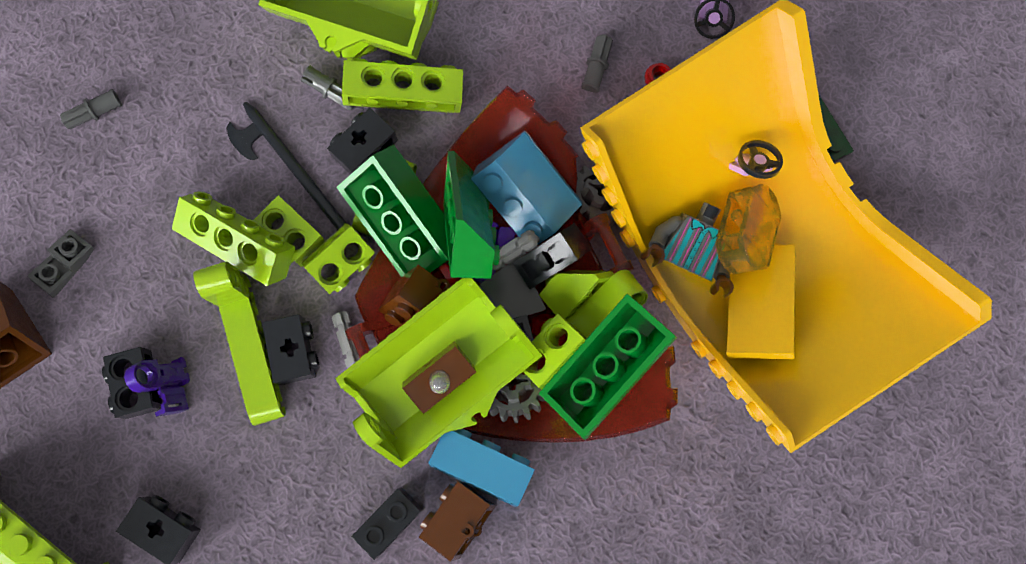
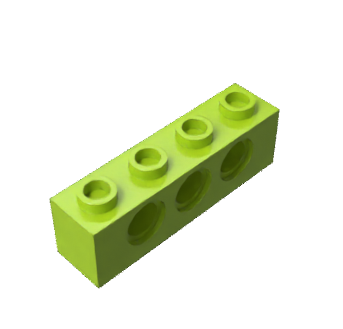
[342,58,463,113]
[172,191,295,286]

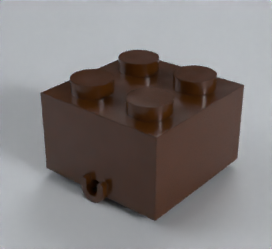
[378,265,450,327]
[419,481,496,562]

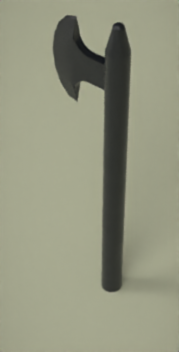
[226,102,346,231]

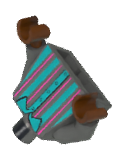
[640,202,734,298]

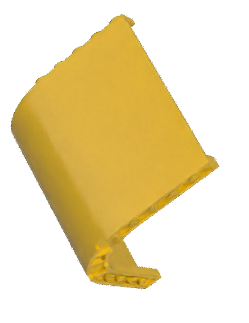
[580,0,992,453]

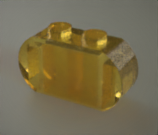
[716,184,781,274]

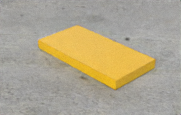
[726,244,796,359]

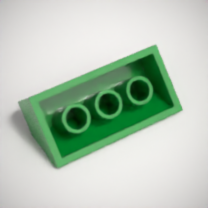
[336,145,449,277]
[443,151,500,279]
[538,294,677,440]

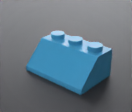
[471,131,582,245]
[428,428,535,507]

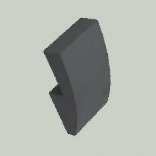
[27,229,94,298]

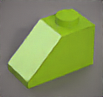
[539,270,614,320]

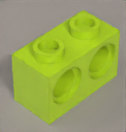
[254,195,326,267]
[301,223,375,294]
[523,313,587,389]

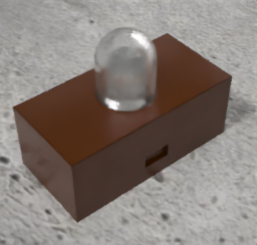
[402,341,476,414]

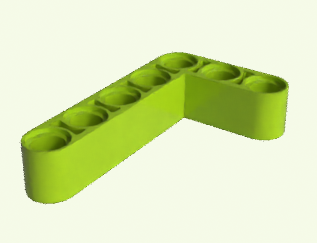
[193,261,286,426]

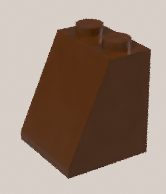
[0,282,52,389]

